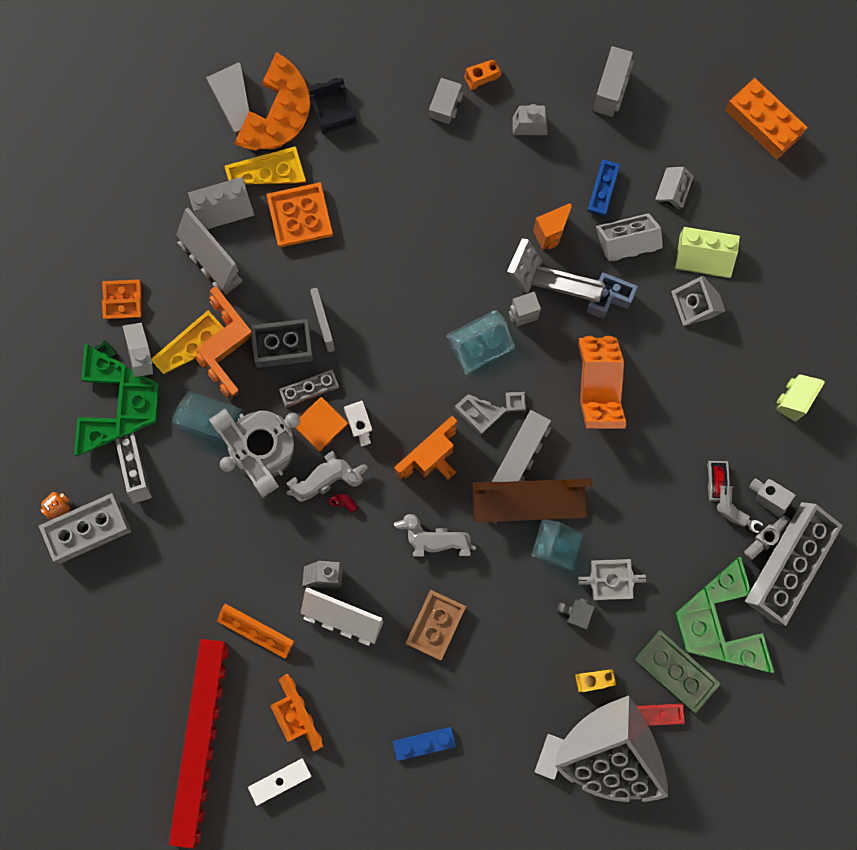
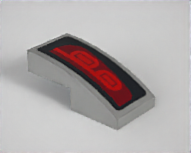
[707,461,729,502]

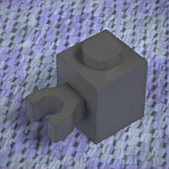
[556,598,594,630]

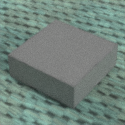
[505,392,526,413]

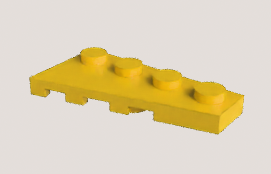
[225,146,306,185]
[151,310,224,374]

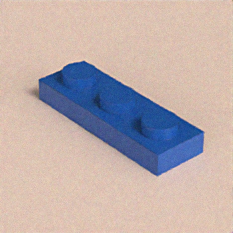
[587,159,620,217]
[393,727,456,761]

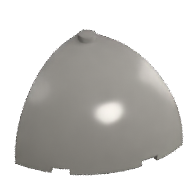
[555,696,668,802]

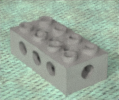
[39,493,132,564]

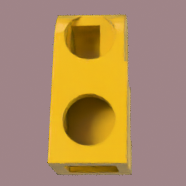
[575,669,616,692]

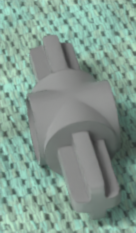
[744,515,791,560]

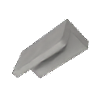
[656,167,694,209]

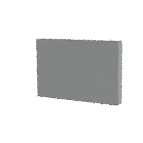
[310,288,335,352]

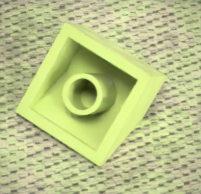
[776,374,825,422]

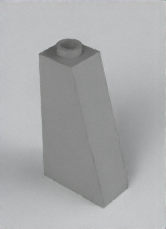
[206,62,250,138]
[302,561,343,590]

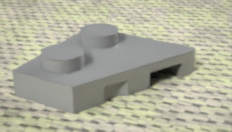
[454,394,507,436]

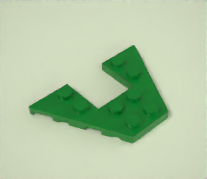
[74,344,159,456]
[675,556,774,673]

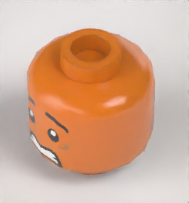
[41,492,70,520]

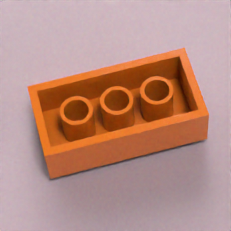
[725,78,808,160]

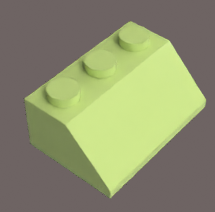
[675,227,740,278]

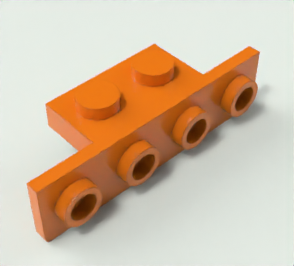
[270,674,323,752]

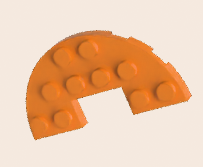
[234,52,310,150]

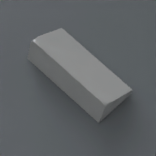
[534,734,564,780]

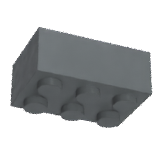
[251,319,314,368]

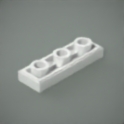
[248,758,312,806]

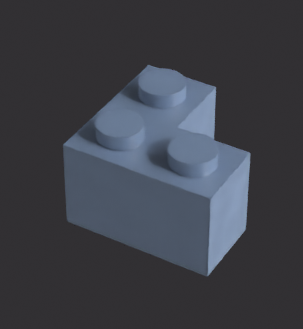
[586,272,638,319]

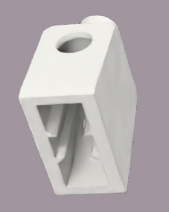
[344,401,372,447]

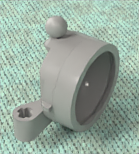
[209,409,300,498]

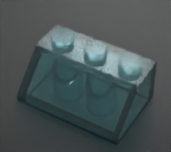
[446,309,515,374]
[172,391,243,443]

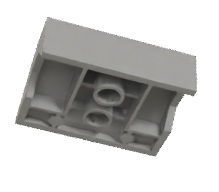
[176,208,243,295]

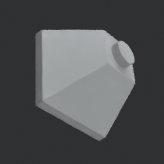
[671,276,725,326]

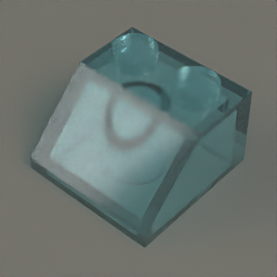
[531,519,583,571]

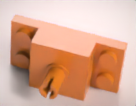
[394,416,457,480]

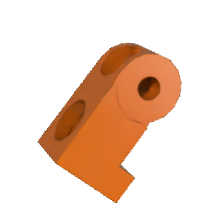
[464,60,502,91]

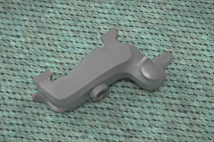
[286,450,368,502]
[393,514,476,556]

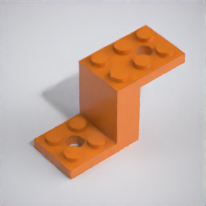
[196,286,252,400]
[579,336,626,428]

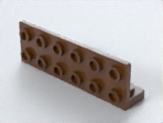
[473,478,592,522]

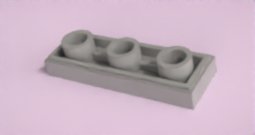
[279,370,339,408]

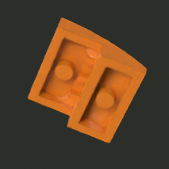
[102,279,142,319]
[295,397,348,453]

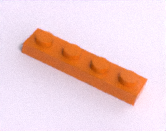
[217,603,294,659]

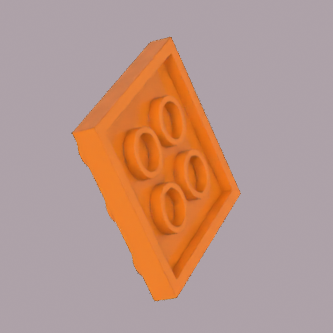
[266,182,333,248]

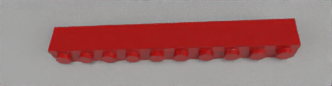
[169,639,229,848]

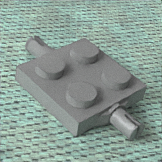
[578,559,646,601]

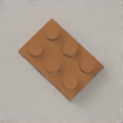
[405,590,466,661]

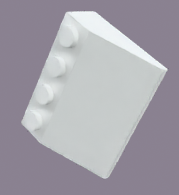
[301,588,383,646]

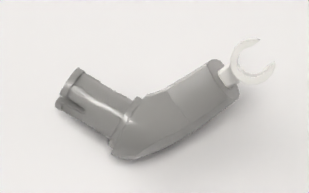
[716,486,763,533]

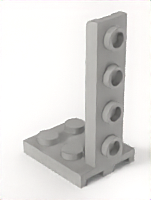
[507,238,606,302]

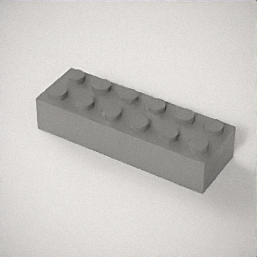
[744,502,843,626]

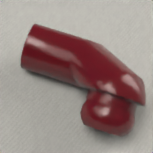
[329,494,358,513]

